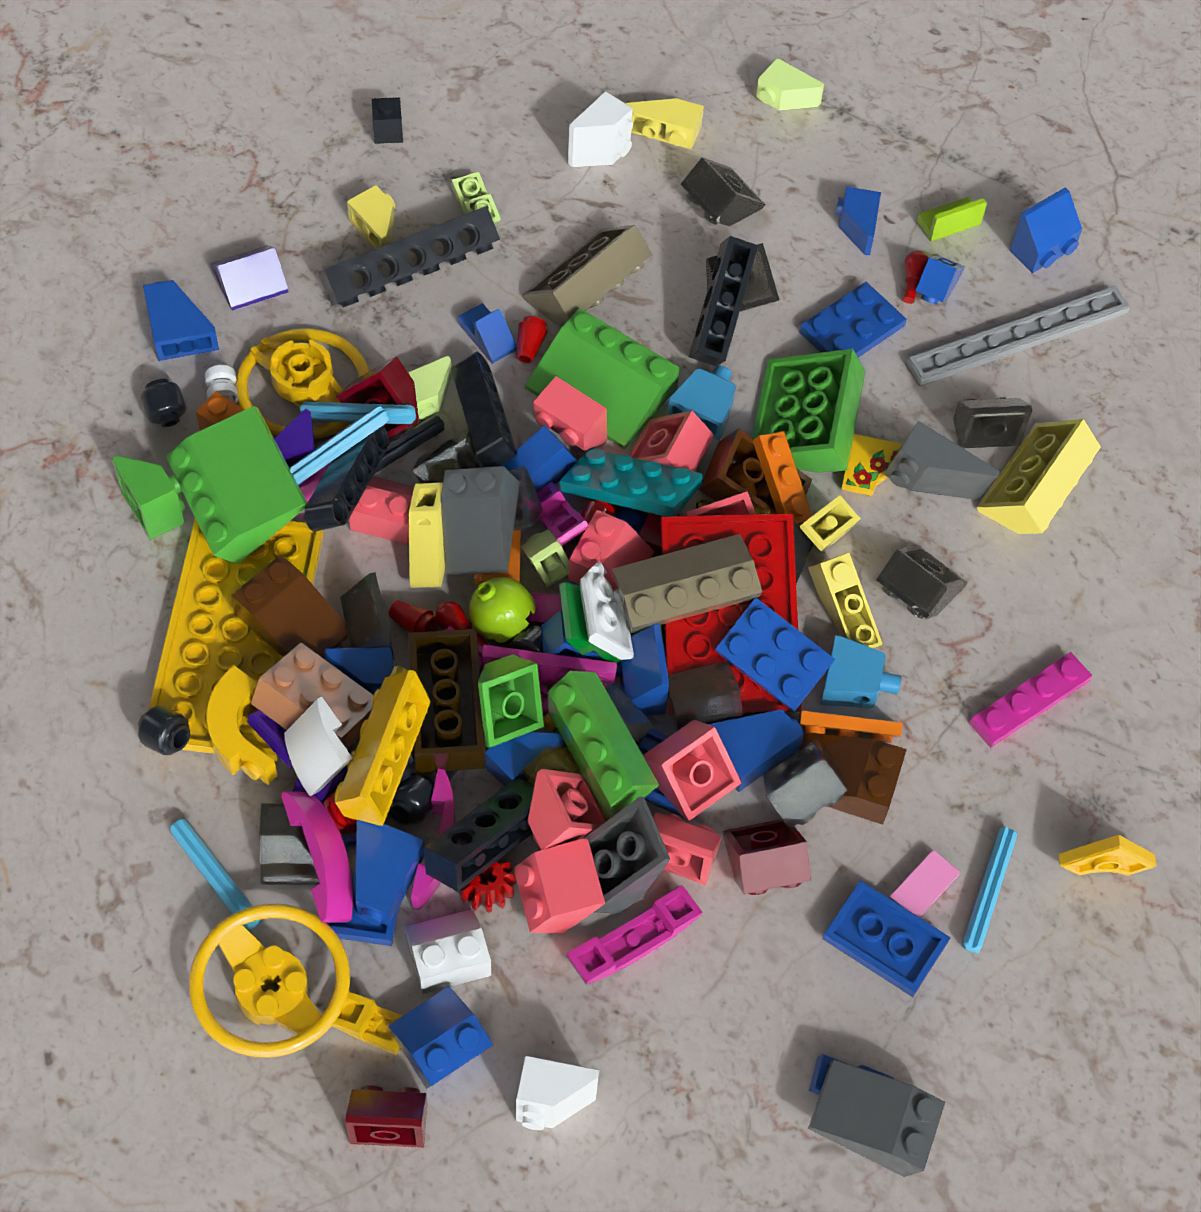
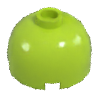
[468,577,536,643]

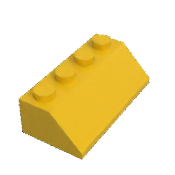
[335,670,430,826]

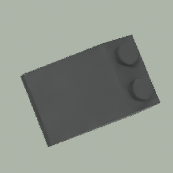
[884,421,1000,500]
[441,466,520,575]
[583,797,671,914]
[808,1060,945,1177]

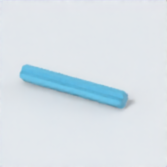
[299,402,416,424]
[289,406,389,485]
[170,819,261,931]
[962,827,1017,953]

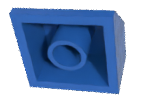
[1009,187,1082,273]
[615,624,669,718]
[387,986,493,1089]

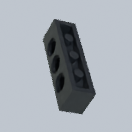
[688,236,758,366]
[424,777,535,892]

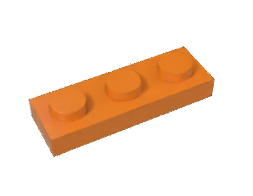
[753,431,812,525]
[798,711,903,743]

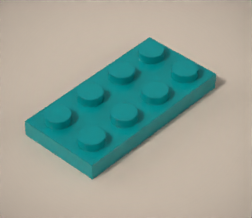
[560,448,703,517]

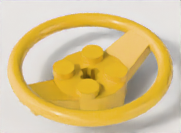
[235,328,370,440]
[189,904,350,1057]

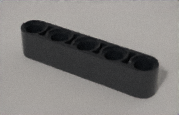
[451,351,518,467]
[304,425,389,532]

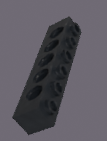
[318,206,500,308]

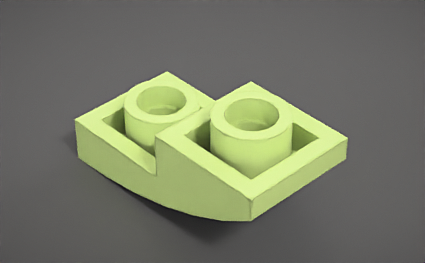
[451,172,501,223]

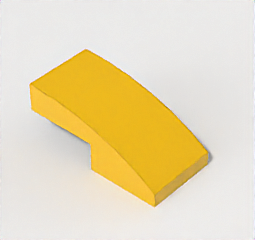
[332,992,404,1055]

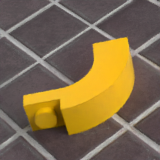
[207,665,278,785]

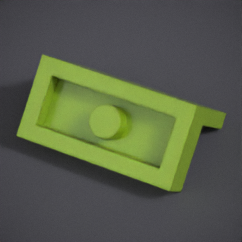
[917,196,987,242]

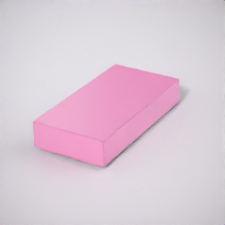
[889,850,960,918]

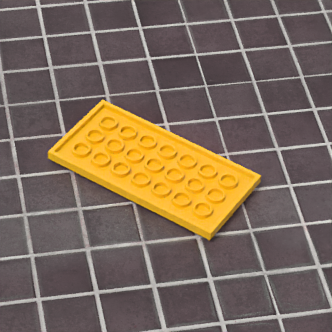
[148,518,325,761]

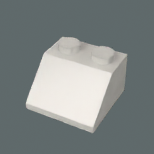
[568,91,633,167]
[405,909,491,994]
[516,1056,599,1130]

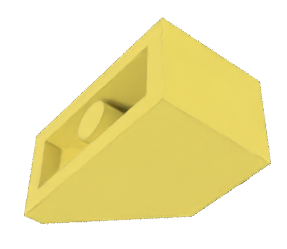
[347,185,395,249]
[800,495,861,552]

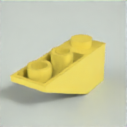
[625,98,704,149]
[409,483,446,588]
[808,553,883,648]

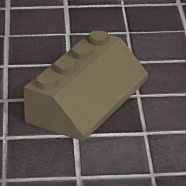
[522,225,652,324]
[612,534,762,633]

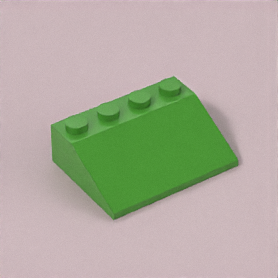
[525,308,680,450]
[752,349,865,473]
[165,406,307,564]

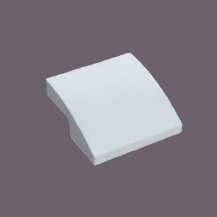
[284,697,353,796]

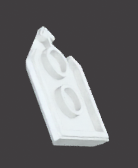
[580,561,634,660]

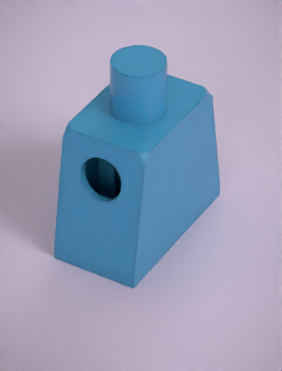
[667,365,736,441]
[820,635,902,708]

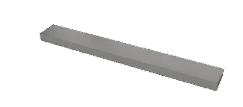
[906,286,1130,387]

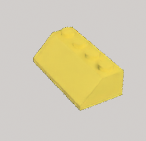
[976,419,1101,534]

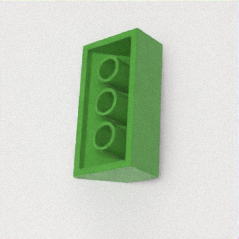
[548,671,659,821]

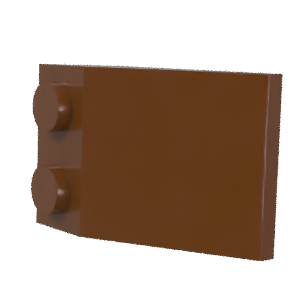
[698,428,812,514]
[231,554,353,657]
[786,733,907,825]

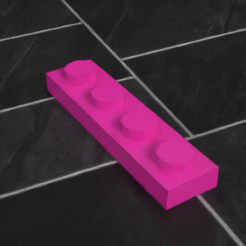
[480,645,617,692]
[969,652,1093,748]

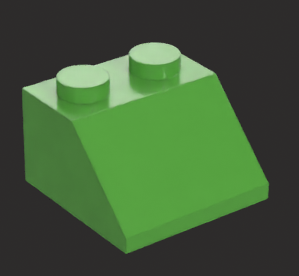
[112,456,186,540]
[478,654,544,748]

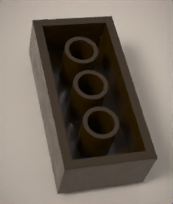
[409,629,485,773]

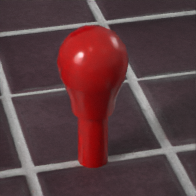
[903,250,929,304]
[435,601,488,647]

